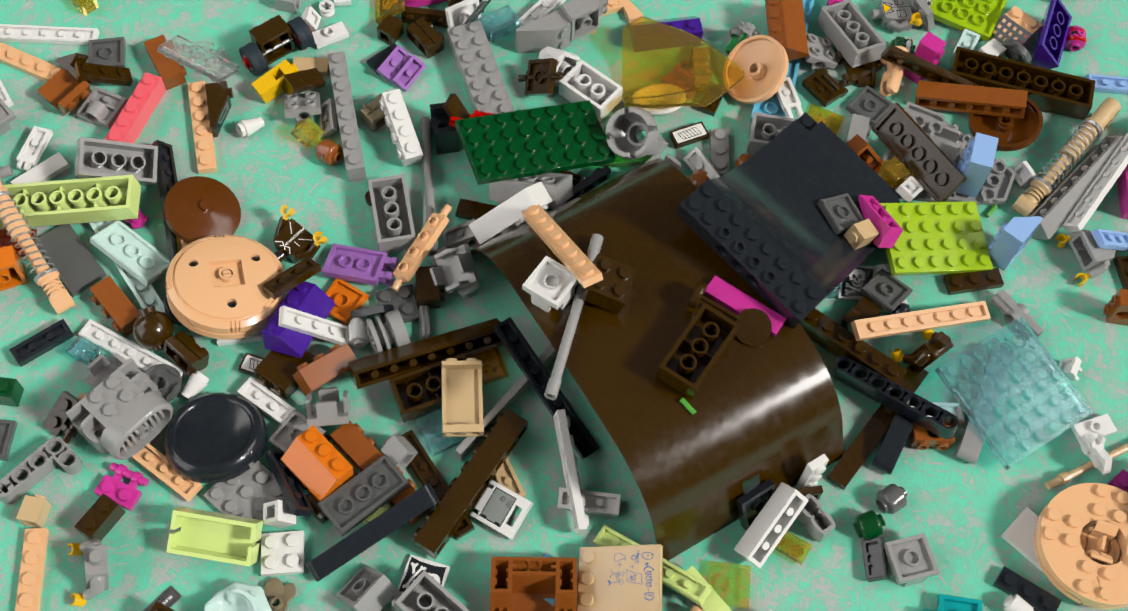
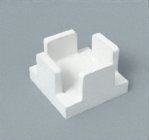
[522,256,579,312]

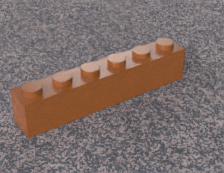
[915,80,1028,119]
[330,420,430,527]

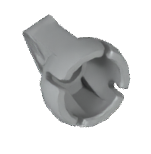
[606,106,669,160]

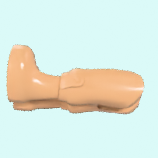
[880,46,909,98]

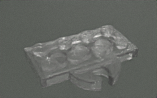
[158,35,239,83]

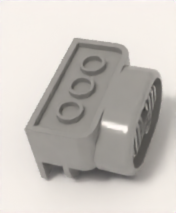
[65,357,173,460]

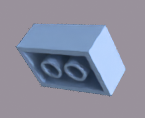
[955,132,999,198]

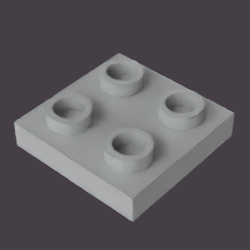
[909,0,935,32]
[805,33,838,72]
[77,87,128,129]
[284,91,322,125]

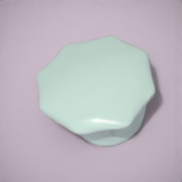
[204,582,272,611]

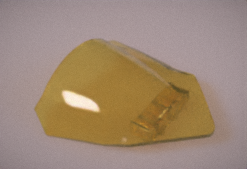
[622,16,744,108]

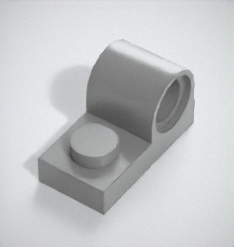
[442,219,483,249]

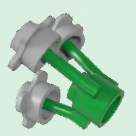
[725,22,764,55]

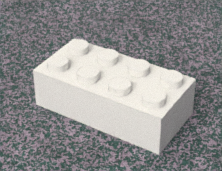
[469,182,553,244]

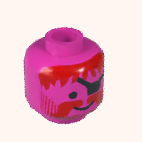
[1064,25,1087,52]

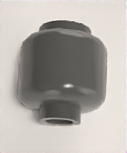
[876,484,907,514]

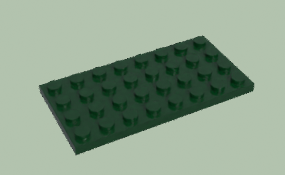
[454,100,615,185]

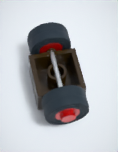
[239,15,315,76]

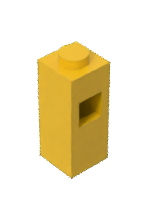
[251,59,299,104]

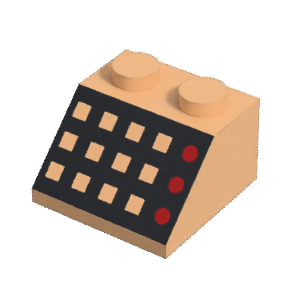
[990,6,1042,47]

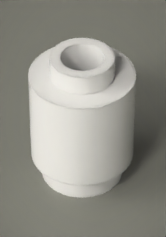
[348,318,369,348]
[1002,594,1034,611]

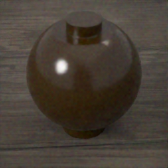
[132,306,174,351]

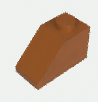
[846,134,885,172]

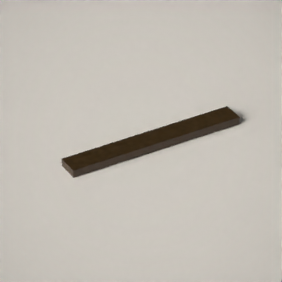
[827,365,929,490]

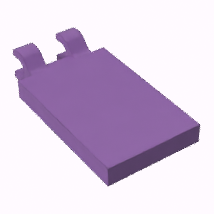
[321,243,399,287]

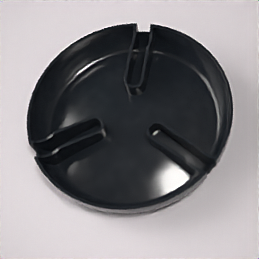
[164,392,268,483]

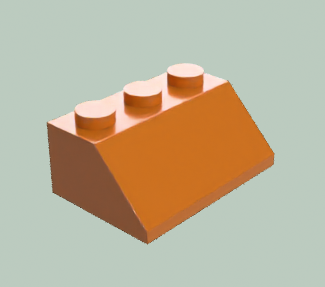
[281,425,353,502]

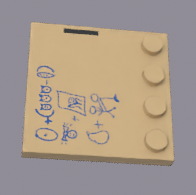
[577,544,663,611]

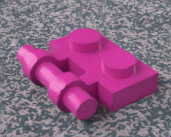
[94,462,149,511]

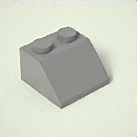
[335,564,399,611]

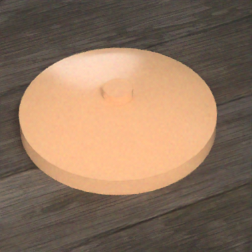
[723,35,789,104]

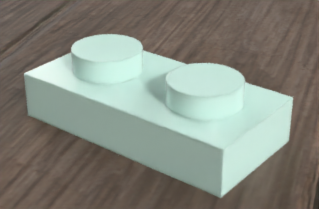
[951,29,981,57]

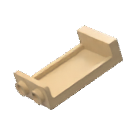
[441,358,484,437]

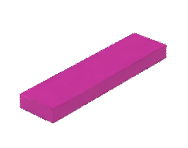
[704,276,786,337]

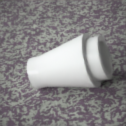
[236,117,265,137]
[181,370,210,400]

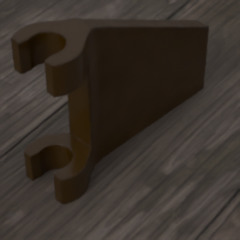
[835,52,882,87]

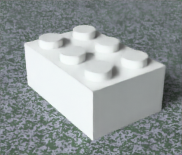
[559,60,623,122]

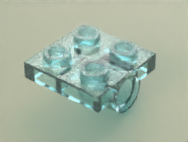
[415,408,466,457]

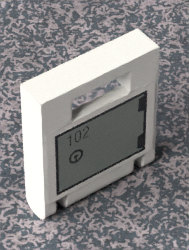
[469,479,533,540]

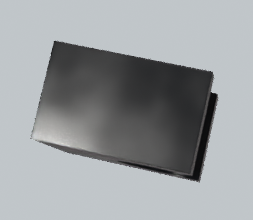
[430,102,459,155]

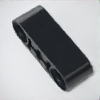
[871,414,914,475]

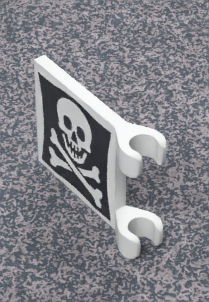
[838,264,890,300]
[392,555,450,611]

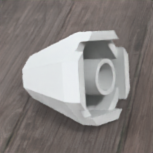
[538,46,580,87]

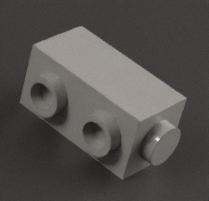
[845,114,872,144]

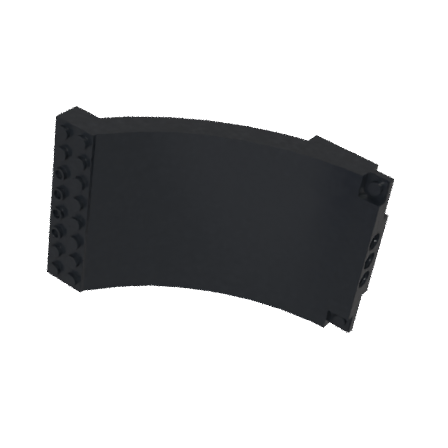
[675,112,901,329]

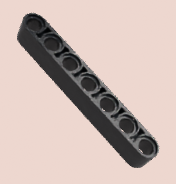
[833,356,959,439]
[305,483,440,582]

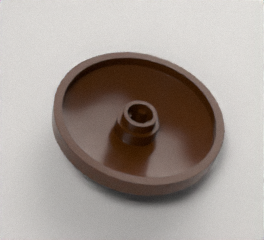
[968,97,1043,151]
[163,176,241,244]

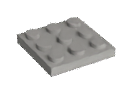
[203,460,286,520]

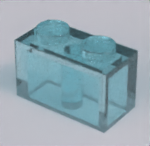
[479,4,519,43]

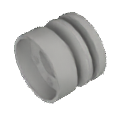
[366,309,411,353]

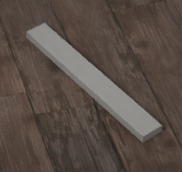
[455,344,557,462]

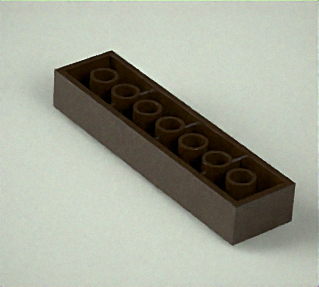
[949,46,1096,120]

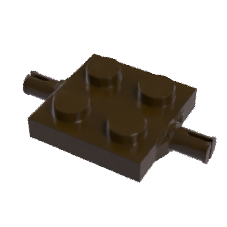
[518,58,563,96]

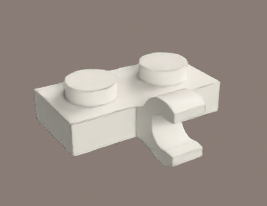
[1081,432,1112,475]

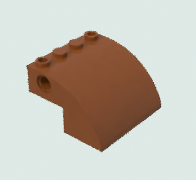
[490,557,577,611]

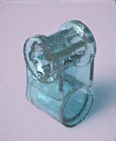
[66,335,107,365]

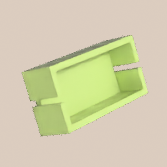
[166,507,263,566]

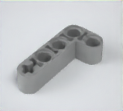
[0,437,83,504]

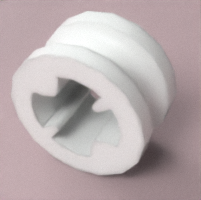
[319,0,335,17]

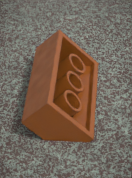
[765,0,809,61]

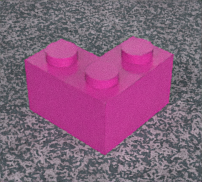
[903,32,946,85]

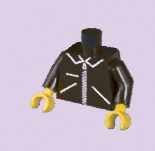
[273,205,327,264]
[890,329,954,373]

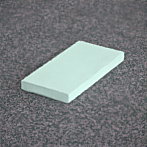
[90,220,170,287]

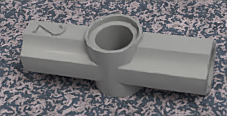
[990,290,1044,342]

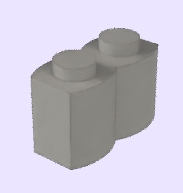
[797,494,836,542]

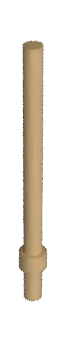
[1045,443,1128,490]

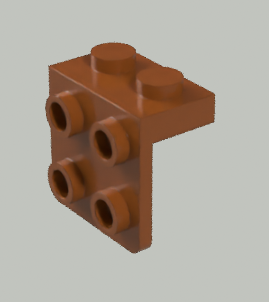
[38,69,91,116]

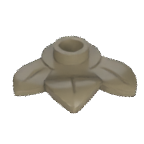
[264,577,296,611]

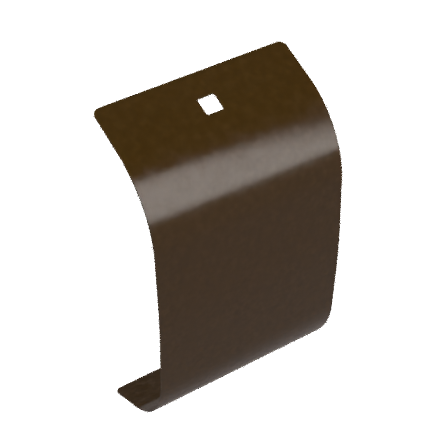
[470,159,844,561]

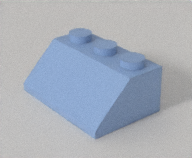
[988,216,1043,271]

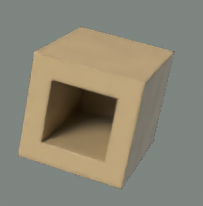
[844,219,880,250]
[16,494,52,528]

